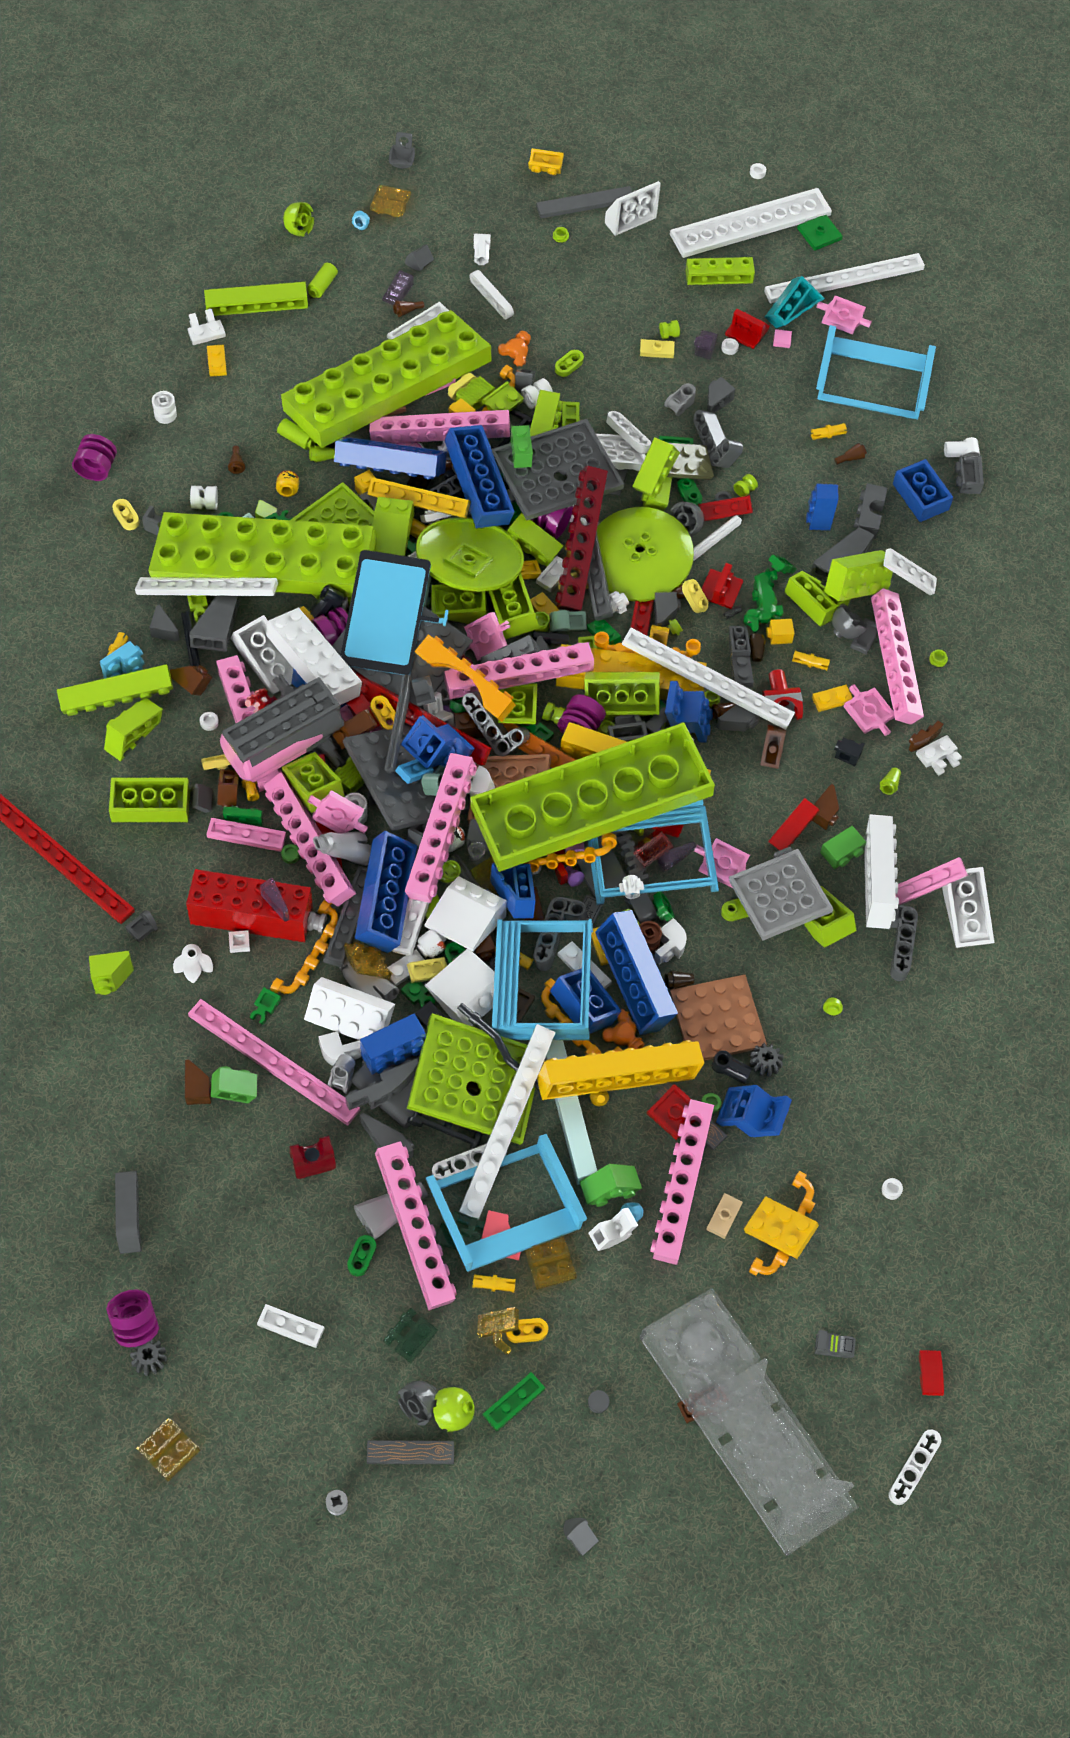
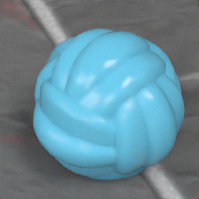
[352,211,370,230]
[620,1202,644,1222]

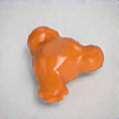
[498,331,531,367]
[602,1009,645,1049]

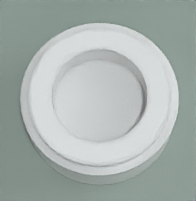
[750,163,766,179]
[721,338,739,355]
[200,712,219,731]
[882,1178,903,1200]

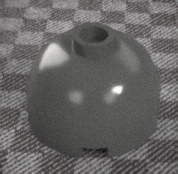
[671,502,704,537]
[832,604,867,639]
[398,1381,438,1425]

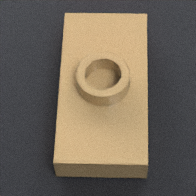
[706,1193,743,1239]

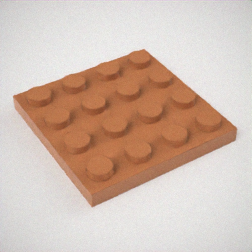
[467,754,551,824]
[670,975,767,1061]

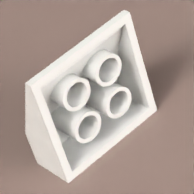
[605,181,661,236]
[425,876,507,951]
[424,949,495,1026]

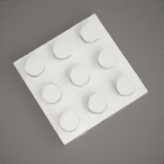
[596,434,646,471]

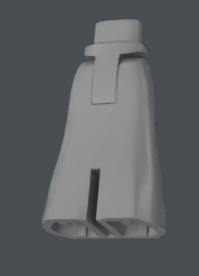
[313,831,371,866]
[339,953,399,1002]
[354,1182,428,1240]

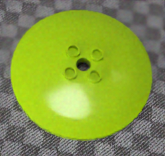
[597,507,694,602]
[416,517,524,591]

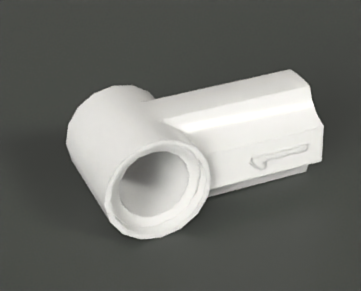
[474,234,491,265]
[944,437,980,457]

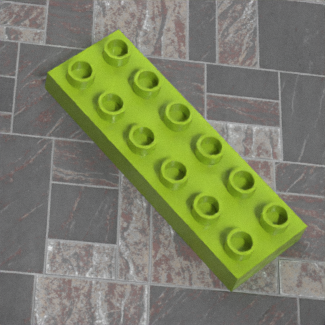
[281,310,492,448]
[148,512,377,597]
[470,722,715,872]

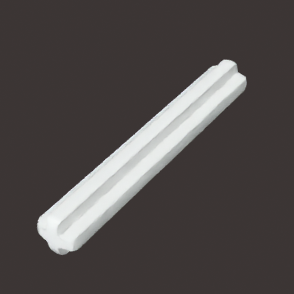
[693,515,742,561]

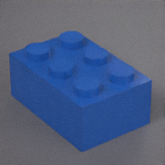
[893,459,953,522]
[550,968,621,1034]
[360,1013,426,1075]

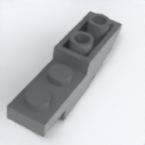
[729,626,754,688]
[345,1059,419,1110]

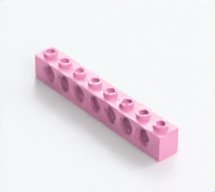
[369,410,510,444]
[871,588,924,725]
[444,642,594,700]
[216,655,282,792]
[405,753,477,903]
[263,772,356,907]
[650,1099,714,1265]
[375,1141,457,1310]

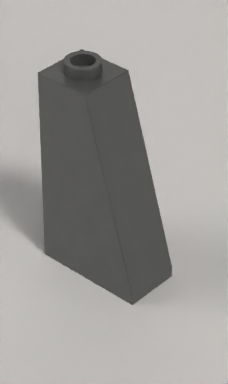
[811,527,874,581]
[189,595,239,652]

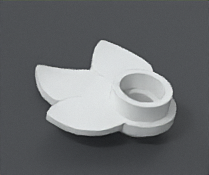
[173,944,213,983]

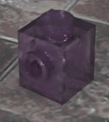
[694,330,718,360]

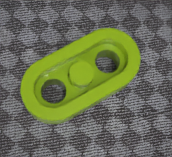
[555,350,584,377]
[721,898,749,921]

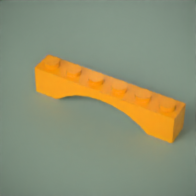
[414,634,516,722]

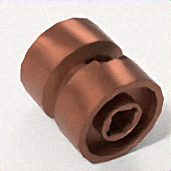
[639,921,662,954]

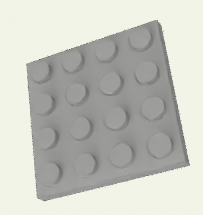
[729,849,833,941]

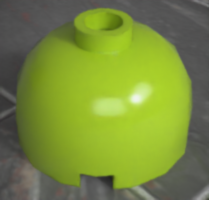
[283,202,314,237]
[433,1387,474,1432]

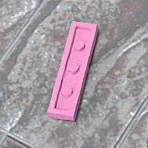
[207,818,286,852]
[895,857,968,905]

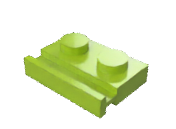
[482,381,524,412]

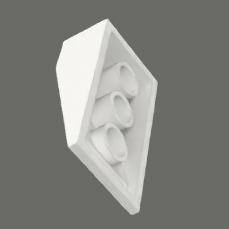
[230,615,294,695]
[942,867,994,948]

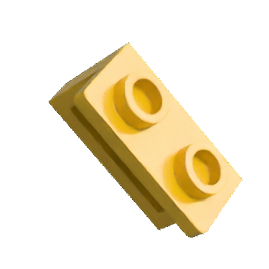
[528,148,564,175]

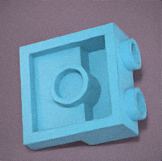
[100,641,145,679]

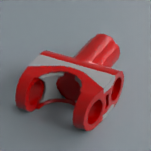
[762,669,803,720]

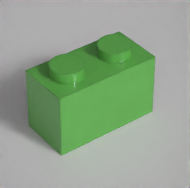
[511,425,533,468]
[820,826,866,869]
[211,1066,257,1103]

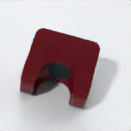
[289,1135,336,1179]

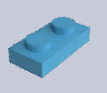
[396,759,434,784]

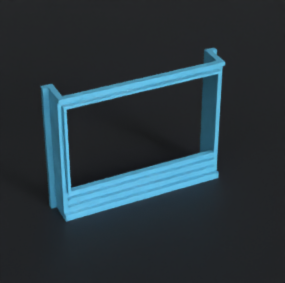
[816,325,936,420]
[587,799,719,905]
[492,919,593,1040]
[426,1134,587,1272]

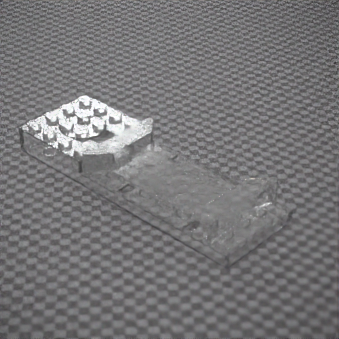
[640,1288,859,1556]

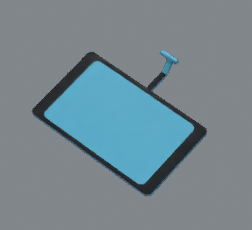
[340,550,449,675]

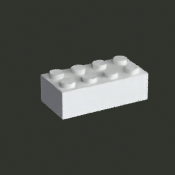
[304,977,395,1040]

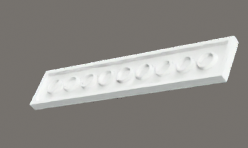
[670,188,832,258]

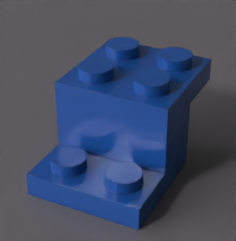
[665,681,713,743]
[401,715,475,769]
[716,1085,792,1137]

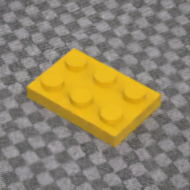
[744,1196,819,1259]

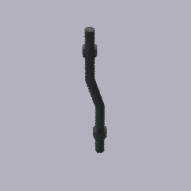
[457,1003,540,1091]

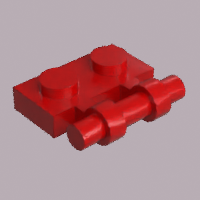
[245,688,277,713]

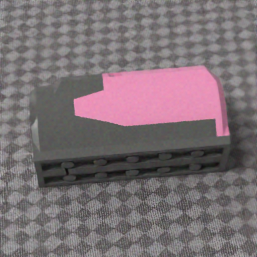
[220,677,344,782]

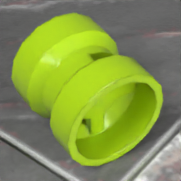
[659,320,680,339]
[733,474,758,497]
[532,611,550,632]
[542,702,566,725]
[439,860,461,883]

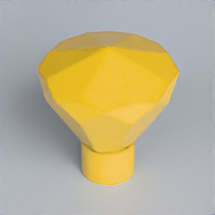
[589,1091,609,1107]

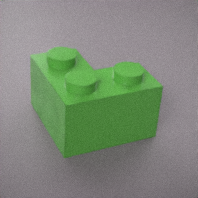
[580,1164,642,1207]

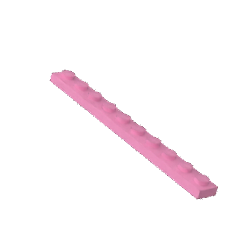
[188,999,360,1126]

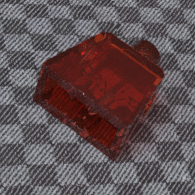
[633,828,674,868]

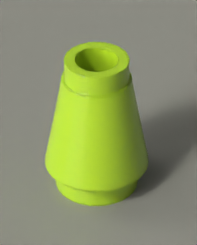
[309,445,335,463]
[880,768,901,795]

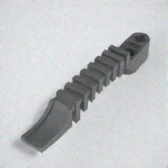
[610,830,657,924]

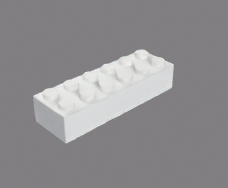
[266,607,362,705]
[864,814,899,929]

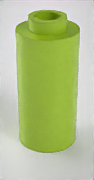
[307,262,338,298]
[277,418,316,450]

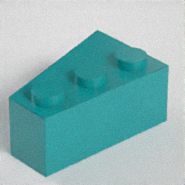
[765,276,825,328]

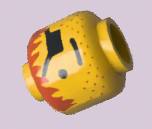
[276,471,299,497]

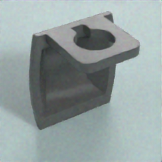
[389,132,415,169]

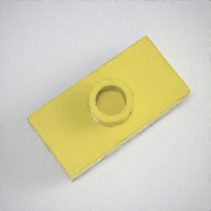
[640,339,674,358]
[201,754,231,770]
[407,957,447,983]

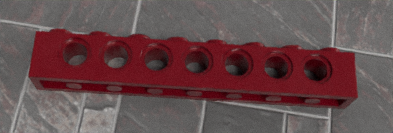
[555,465,608,612]

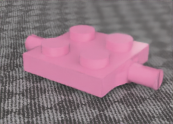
[816,296,872,335]
[464,612,510,661]
[844,684,895,736]
[307,790,368,834]
[694,838,750,888]

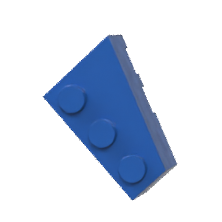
[806,484,838,530]
[490,863,535,919]

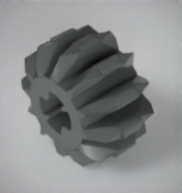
[750,1043,784,1077]
[130,1339,167,1376]

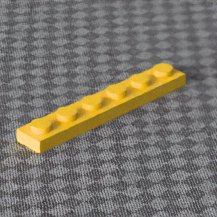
[367,477,471,519]

